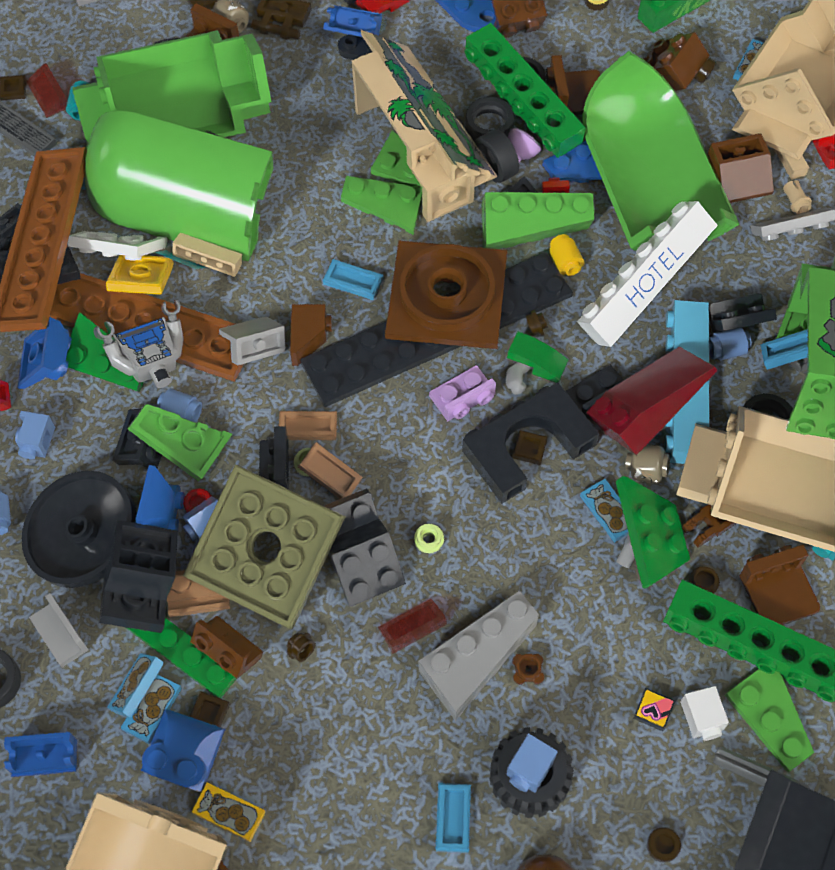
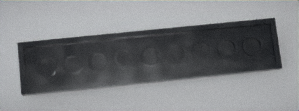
[300,251,573,407]

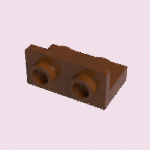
[186,3,239,40]
[190,616,264,679]

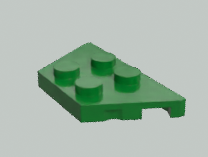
[615,476,691,588]

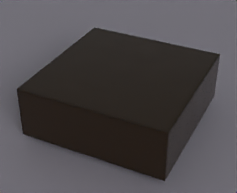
[0,75,27,101]
[513,430,548,465]
[189,691,230,727]

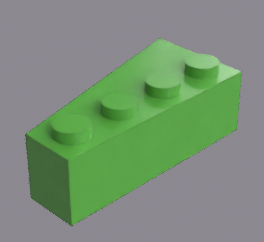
[482,192,594,249]

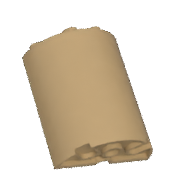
[65,792,227,870]

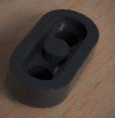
[338,35,372,60]

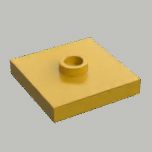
[106,255,174,295]

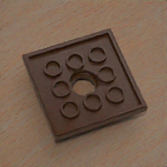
[385,240,507,349]

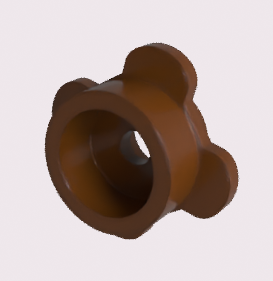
[512,653,544,685]

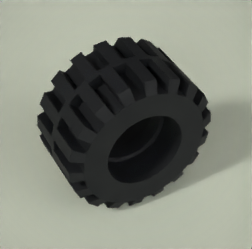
[490,727,574,818]

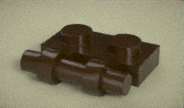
[251,0,312,40]

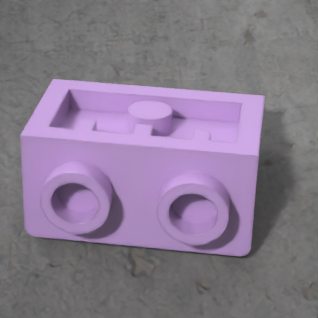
[429,365,496,422]

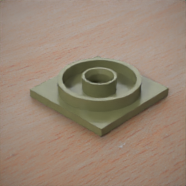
[183,464,346,629]

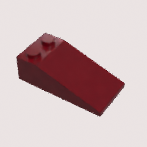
[587,346,718,456]

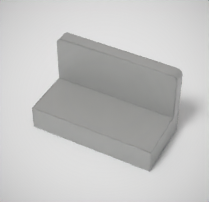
[219,317,285,365]
[29,593,88,668]

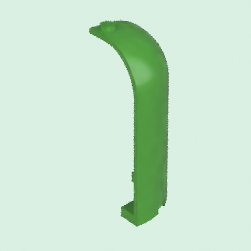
[582,51,739,251]
[85,111,274,262]

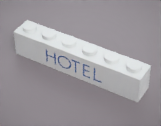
[577,201,717,347]

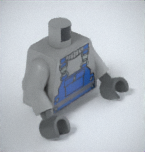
[94,299,184,388]

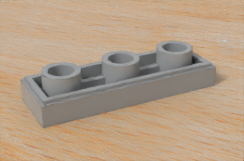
[750,208,835,241]

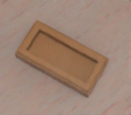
[279,411,337,440]
[298,442,363,499]

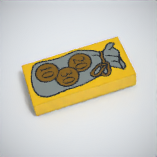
[192,782,265,842]

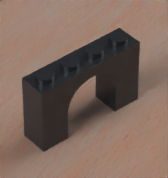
[462,382,599,504]

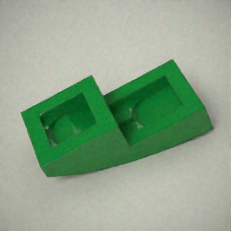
[507,331,568,383]

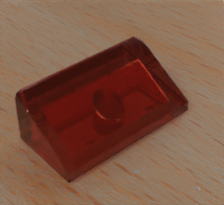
[26,63,67,118]
[378,599,447,654]

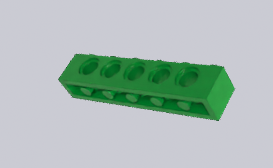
[465,23,585,158]
[663,580,835,702]

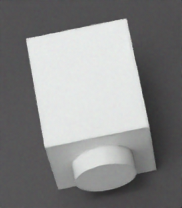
[681,686,729,741]

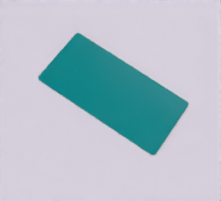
[156,250,205,269]

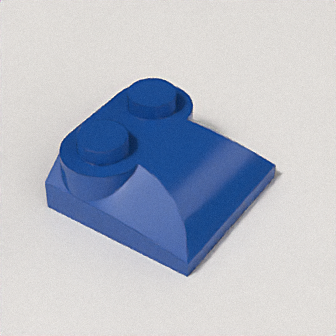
[17,317,72,389]
[135,465,185,531]
[141,709,226,792]

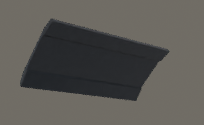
[733,770,835,870]

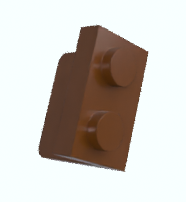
[491,0,547,38]
[546,55,601,115]
[739,545,820,625]

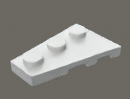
[68,231,167,260]

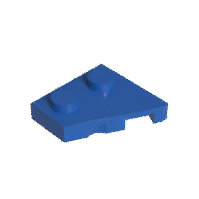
[542,141,602,183]

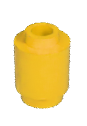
[549,234,584,276]

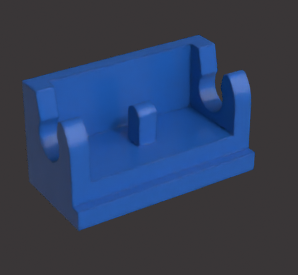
[323,5,382,37]
[4,732,77,777]

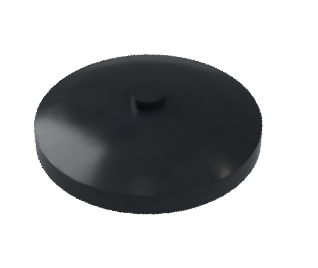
[22,470,137,588]

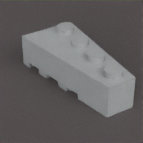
[418,591,539,721]

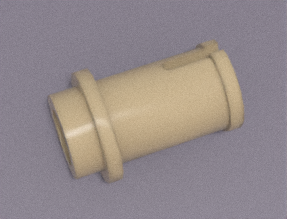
[783,180,812,214]

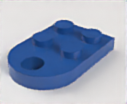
[435,0,496,32]

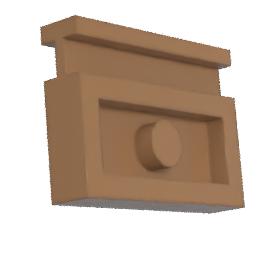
[167,570,231,617]

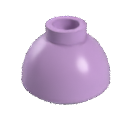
[508,128,541,163]

